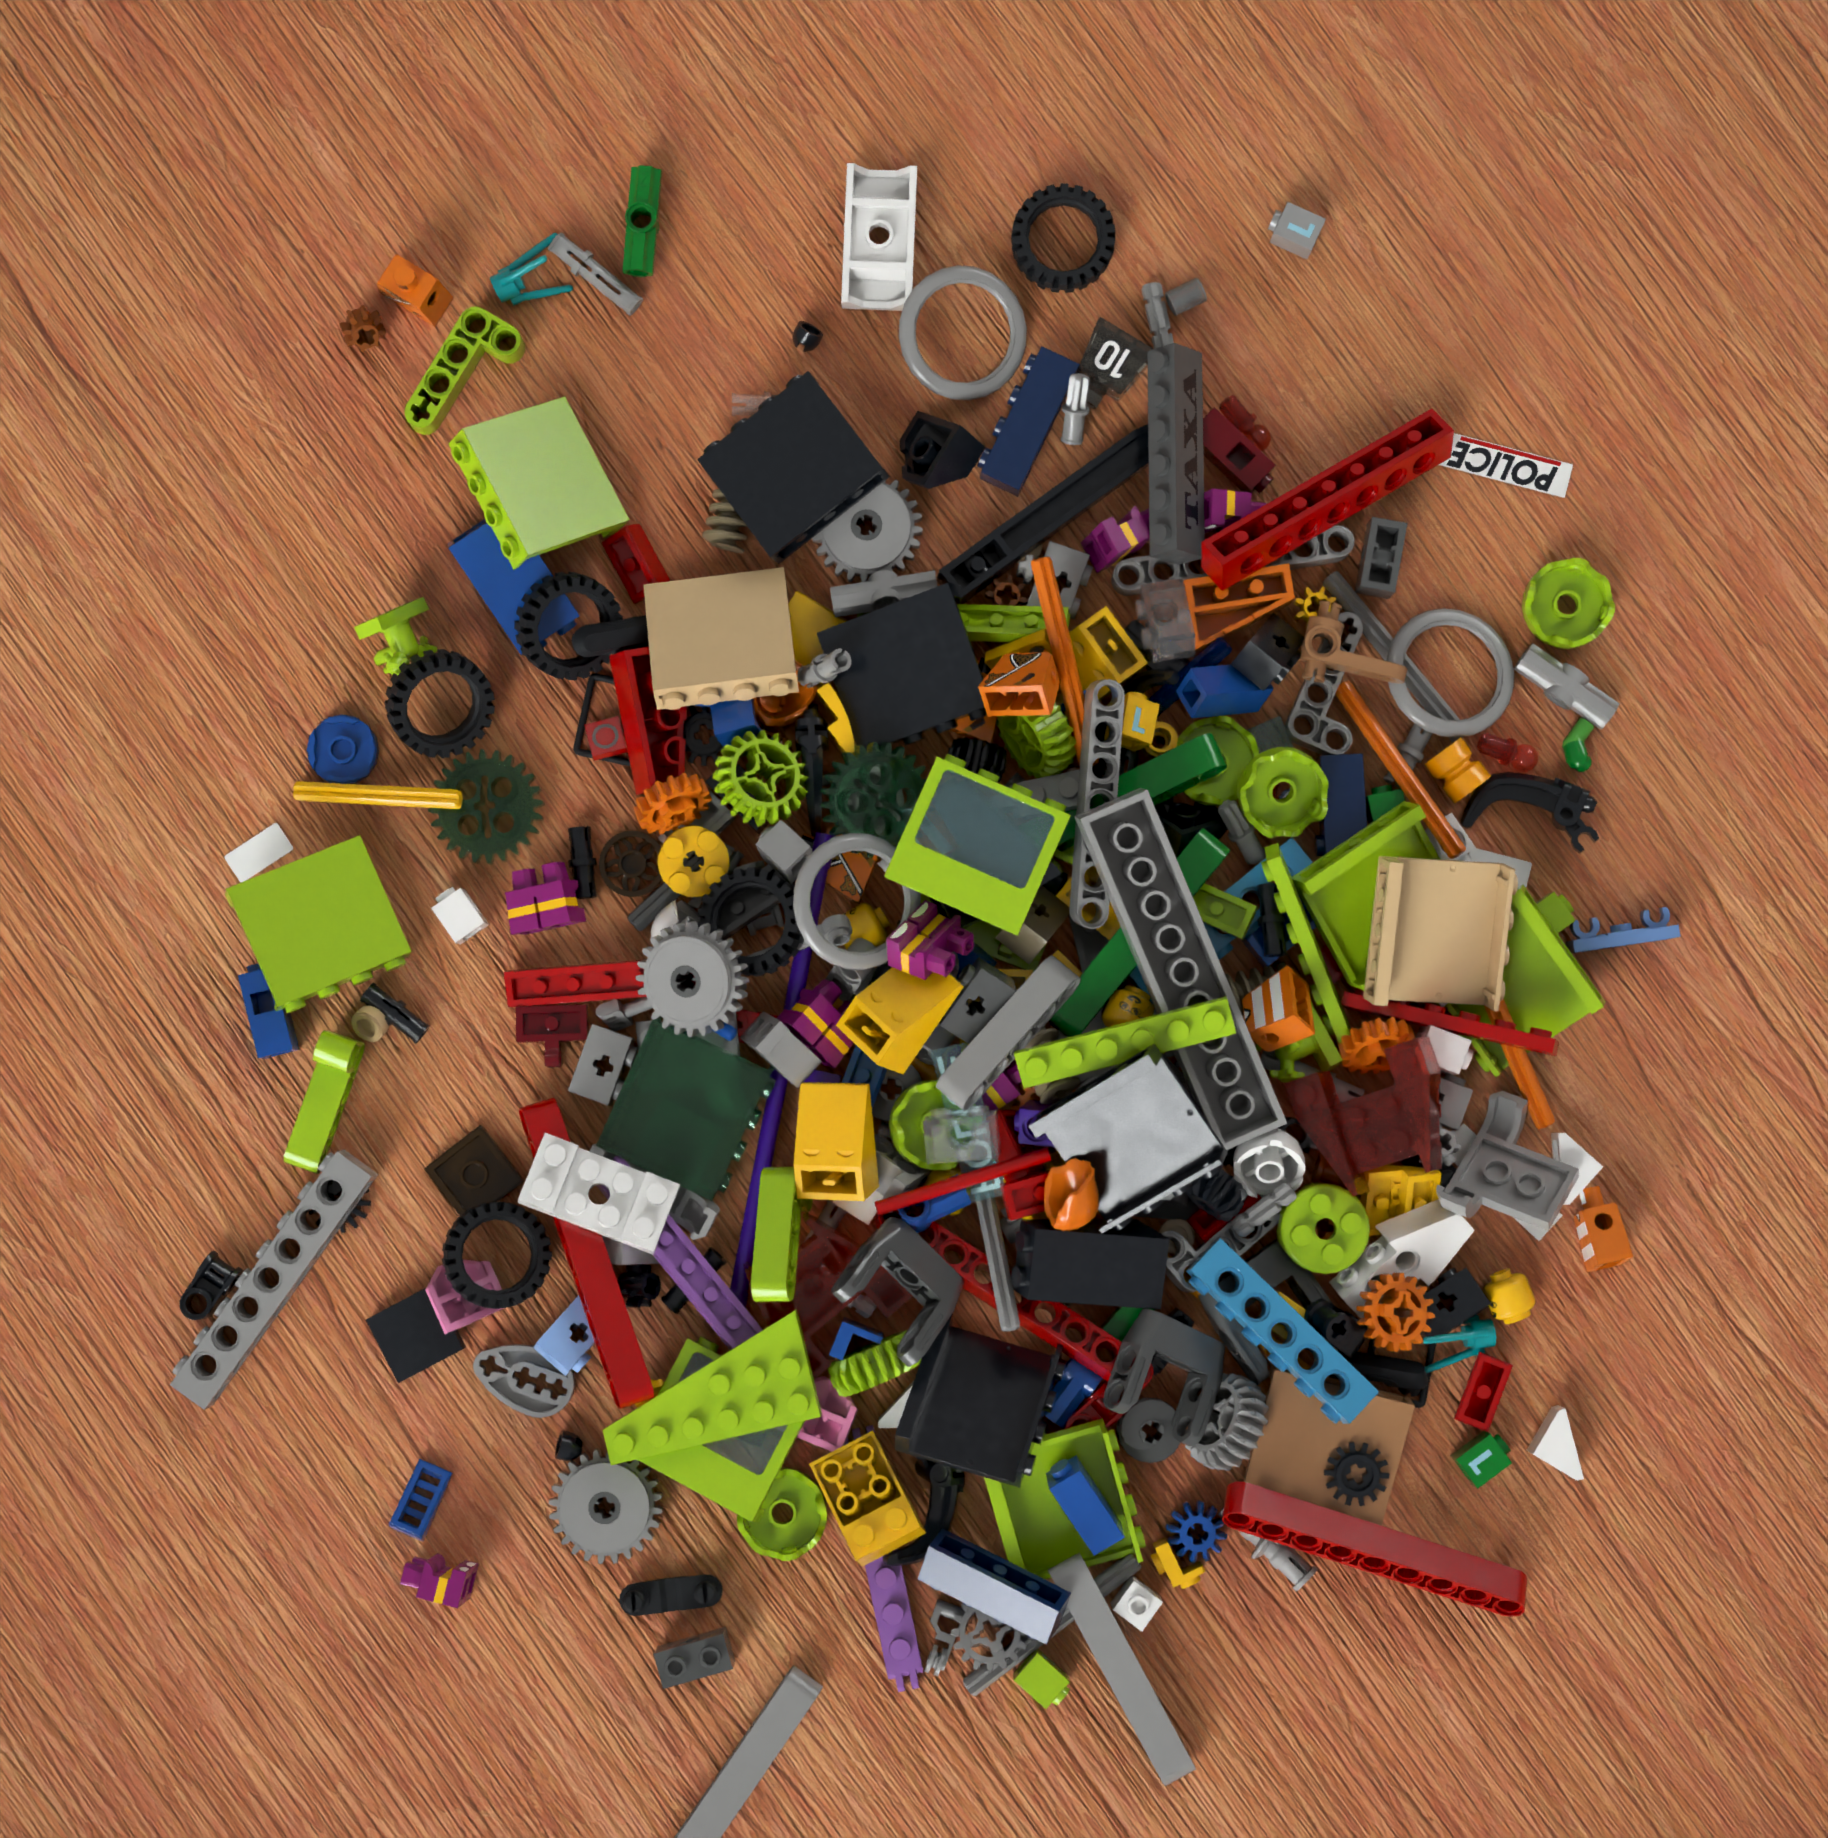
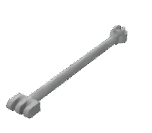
[595,914,852,1031]

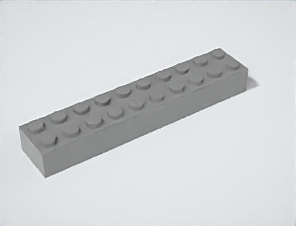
[1074,788,1287,1150]

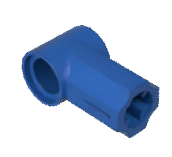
[898,1174,971,1233]
[1044,1358,1103,1428]

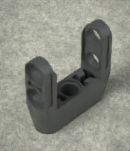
[831,1217,964,1367]
[1198,1239,1333,1385]
[1103,1308,1226,1446]

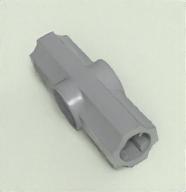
[830,570,938,617]
[1514,643,1620,730]

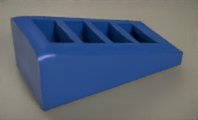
[389,1459,453,1542]

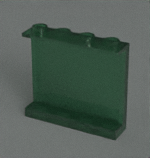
[596,1017,777,1201]

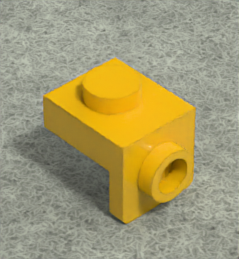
[1150,1537,1206,1589]

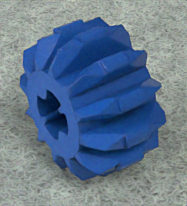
[1166,1500,1227,1563]

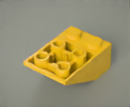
[1055,606,1148,719]
[836,967,964,1074]
[793,1082,879,1201]
[809,1430,926,1567]

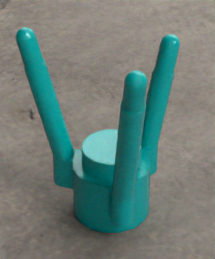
[490,233,573,306]
[1423,1315,1496,1373]

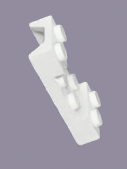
[841,163,917,311]
[518,1133,680,1255]

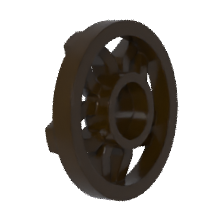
[599,831,662,897]

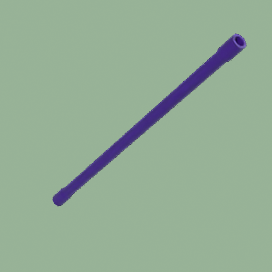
[730,832,835,1308]

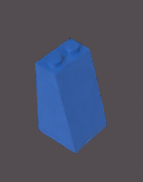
[448,519,580,655]

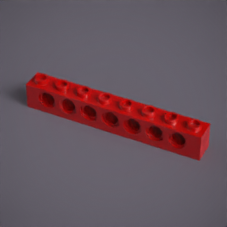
[1201,408,1454,591]

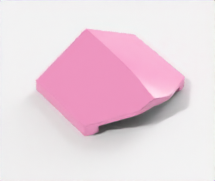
[425,1259,504,1334]
[775,1376,858,1452]

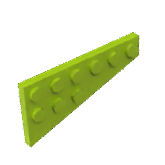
[603,1309,822,1465]

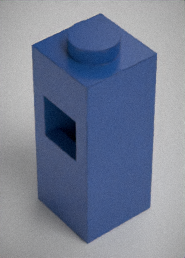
[1176,665,1274,718]
[238,964,300,1059]
[1046,1455,1125,1556]

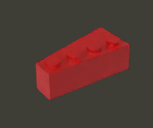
[609,647,687,795]

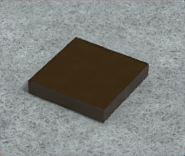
[424,1125,525,1216]

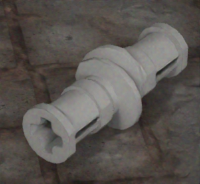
[1218,1507,1318,1591]

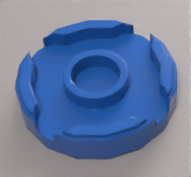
[307,714,379,784]

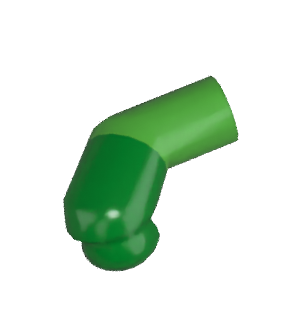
[1562,717,1594,772]

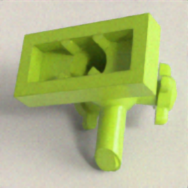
[354,597,438,675]
[1255,1002,1343,1082]

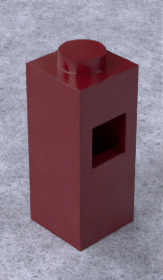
[1203,407,1276,494]

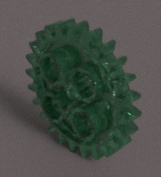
[820,742,935,858]
[428,749,545,865]

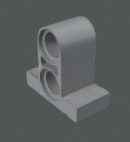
[740,1011,822,1088]
[874,1134,932,1213]

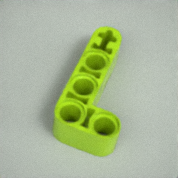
[405,307,525,435]
[284,1030,365,1174]
[751,1166,813,1302]

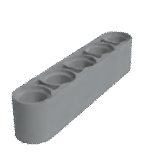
[936,955,1081,1111]

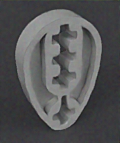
[473,1344,576,1418]

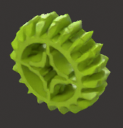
[996,703,1076,778]
[712,730,809,827]
[828,1330,922,1397]

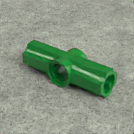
[622,165,662,278]

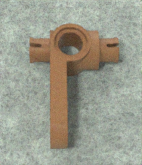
[1300,601,1408,684]

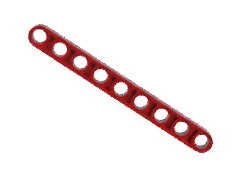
[519,1097,654,1409]
[875,1208,1154,1392]
[1222,1481,1527,1617]

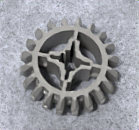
[1185,1373,1269,1471]

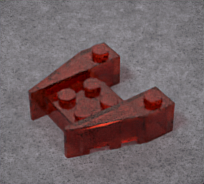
[1284,1037,1442,1196]
[743,1212,913,1380]

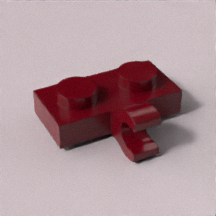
[516,1004,589,1068]

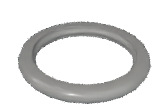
[899,265,1027,400]
[1387,608,1514,738]
[793,833,921,970]

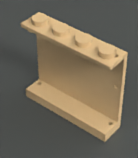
[644,567,799,710]
[1363,856,1518,1011]

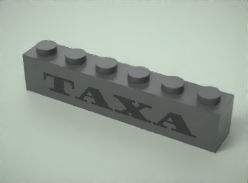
[1147,343,1205,565]

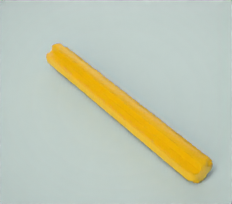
[293,781,463,809]

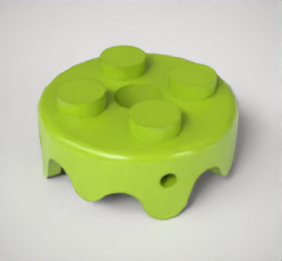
[1522,558,1615,649]
[1176,716,1259,806]
[1237,747,1329,838]
[889,1080,983,1170]
[1276,1182,1370,1274]
[737,1467,828,1561]

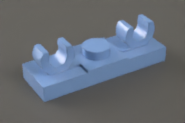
[1566,907,1681,953]

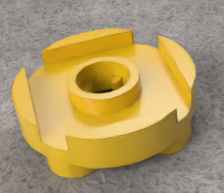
[657,825,729,897]

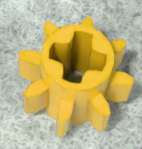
[1293,586,1336,629]

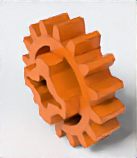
[633,773,712,835]
[1337,1017,1417,1075]
[1356,1273,1435,1352]

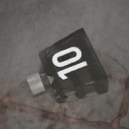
[1077,317,1153,409]

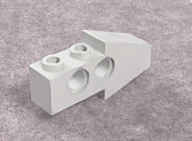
[1329,1199,1475,1318]

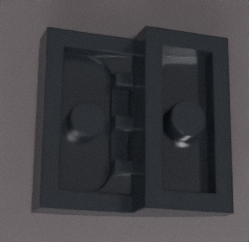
[366,1288,466,1383]

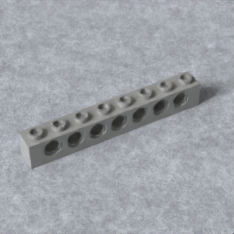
[170,1149,379,1410]

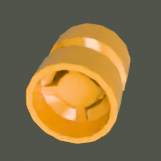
[1424,737,1491,804]

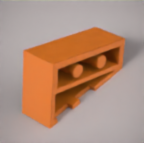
[1181,563,1295,655]

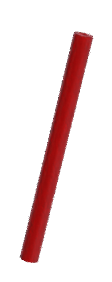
[874,1147,1051,1216]

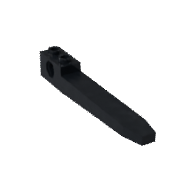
[937,424,1149,604]

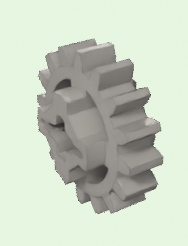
[951,1603,1027,1673]

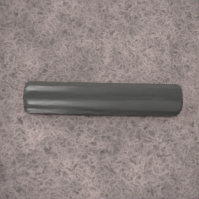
[627,854,704,931]

